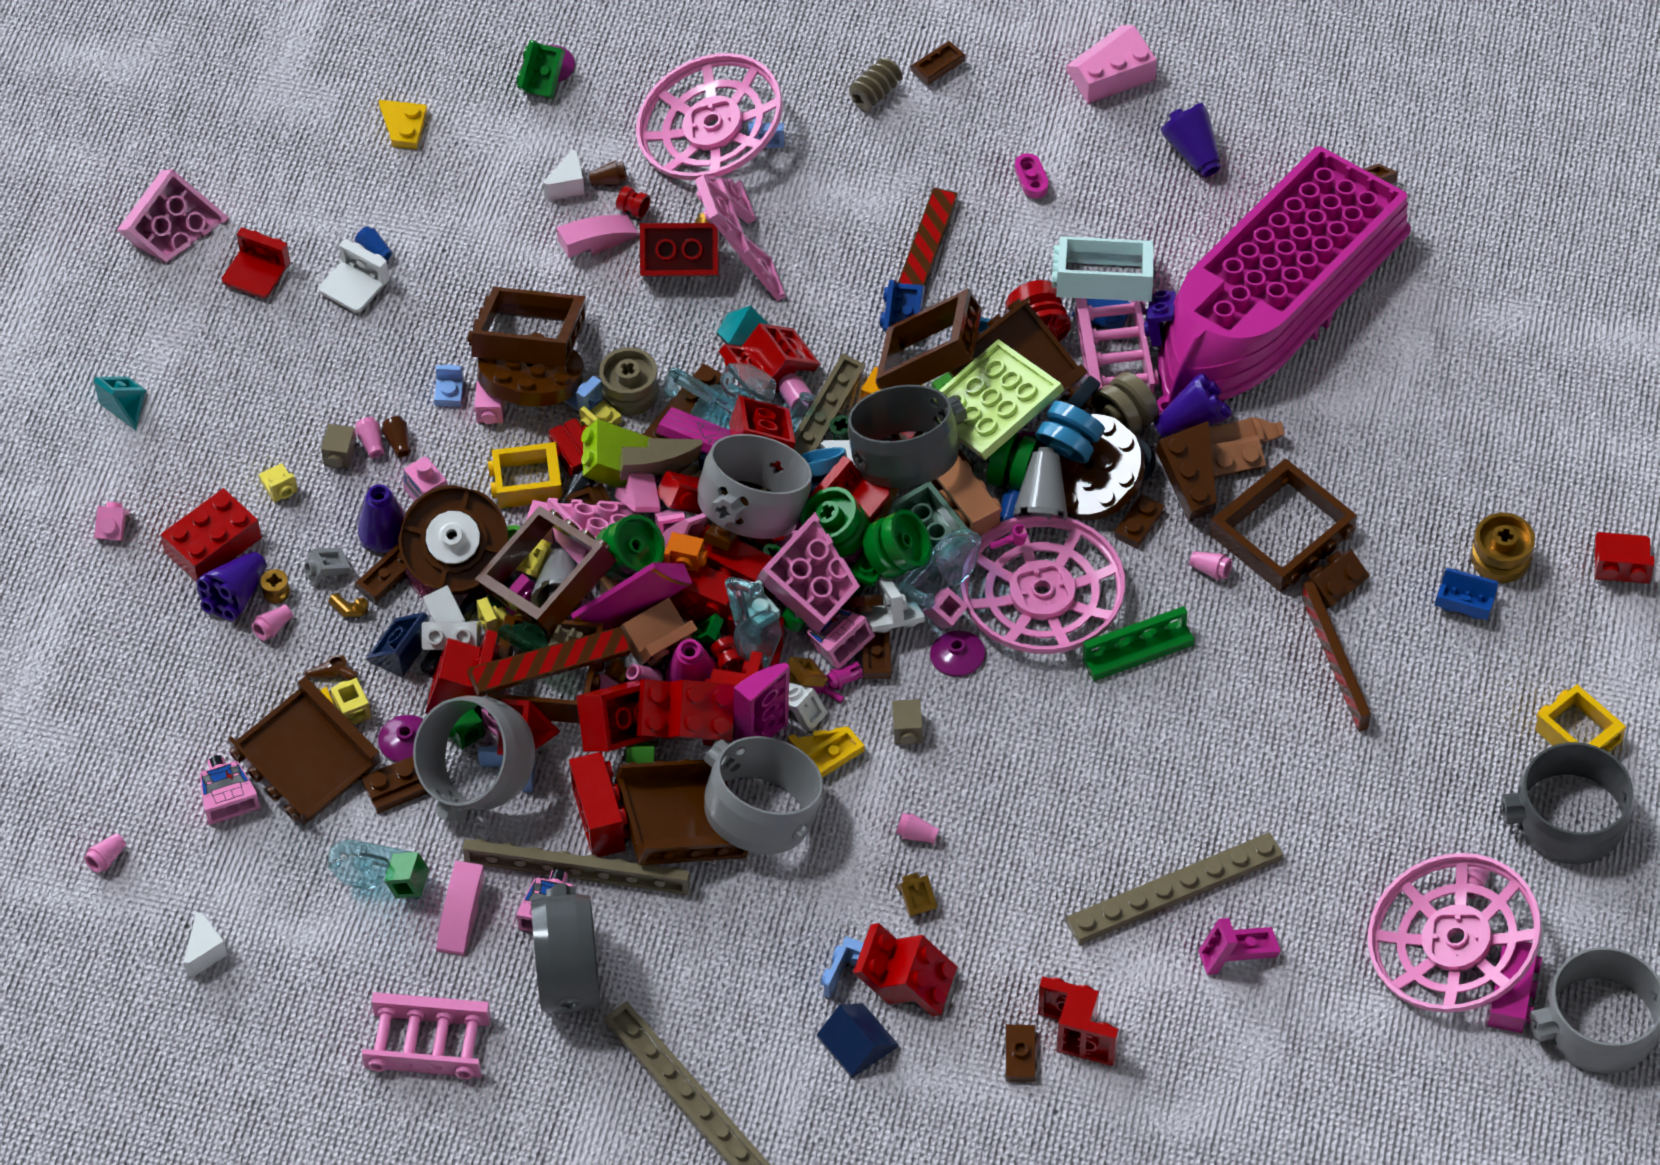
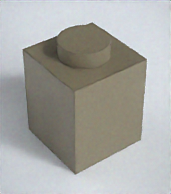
[321,424,357,468]
[892,699,923,745]

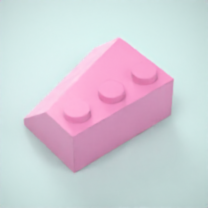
[1065,25,1157,104]
[117,169,230,262]
[547,498,642,564]
[756,512,860,634]

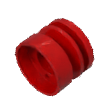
[1005,280,1071,342]

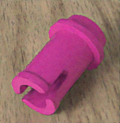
[826,662,863,690]

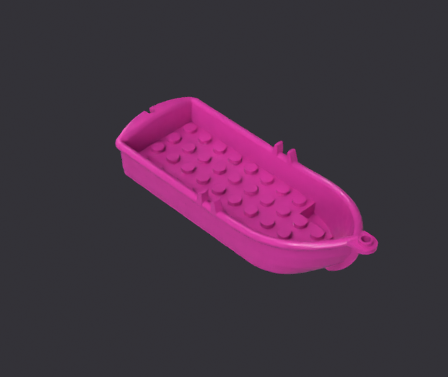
[1156,146,1411,420]

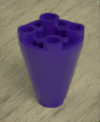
[1160,103,1221,177]
[1154,373,1233,438]
[358,484,406,553]
[196,552,267,621]

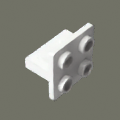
[861,576,925,633]

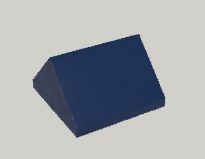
[366,612,429,678]
[817,1003,899,1078]

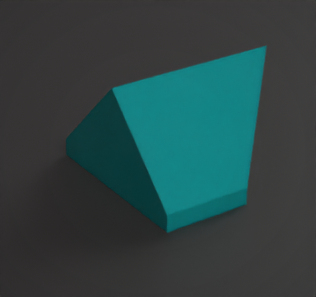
[717,305,770,346]
[94,377,146,431]

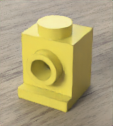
[331,678,372,725]

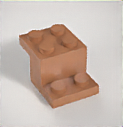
[621,598,698,667]

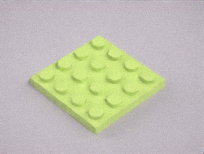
[934,339,1065,460]

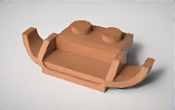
[1209,417,1285,479]

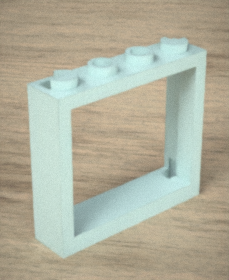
[1052,236,1153,302]

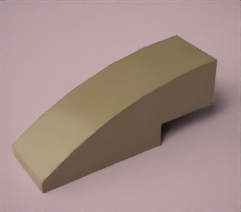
[619,438,703,480]

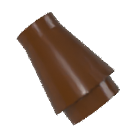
[589,160,628,186]
[382,416,411,458]

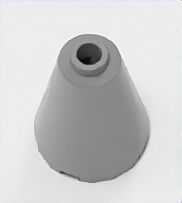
[1013,447,1068,520]
[531,548,585,620]

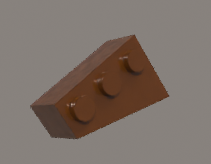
[1156,421,1217,521]

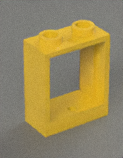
[488,442,562,509]
[1535,684,1626,752]

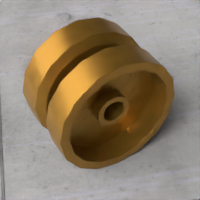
[1471,512,1535,583]

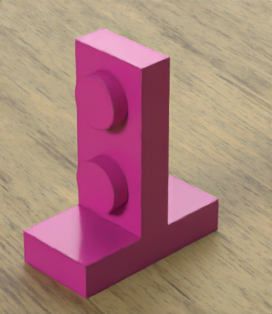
[1198,918,1281,975]

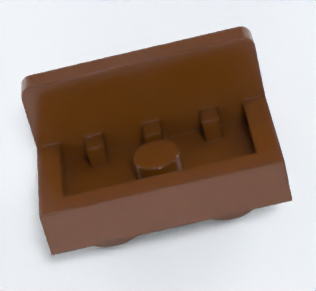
[1302,550,1370,608]

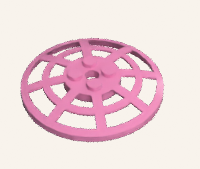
[636,53,783,180]
[961,514,1125,654]
[1368,853,1542,1013]

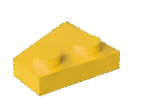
[379,100,428,149]
[787,726,865,778]

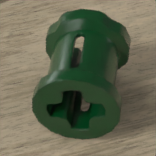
[829,415,849,440]

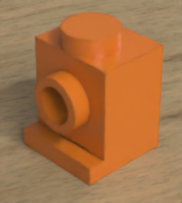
[664,532,708,572]

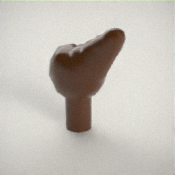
[304,654,359,680]

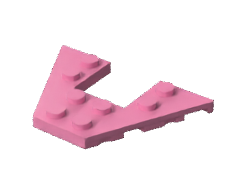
[695,175,786,302]

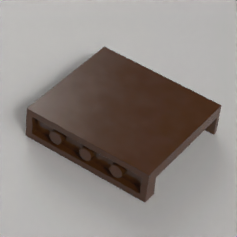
[948,297,1088,401]
[228,676,381,826]
[615,759,749,865]

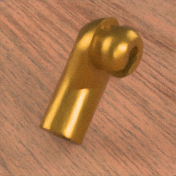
[328,593,369,617]

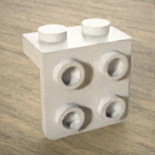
[318,239,390,313]

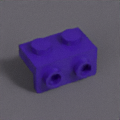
[1144,290,1176,346]

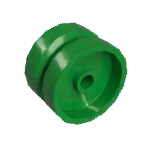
[987,433,1041,491]
[800,487,871,558]
[863,509,932,579]
[596,514,665,582]

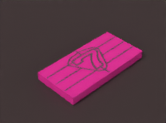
[656,407,731,454]

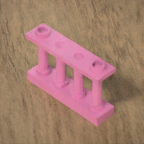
[1074,298,1159,393]
[362,992,491,1079]

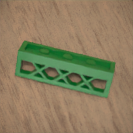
[1082,606,1195,681]

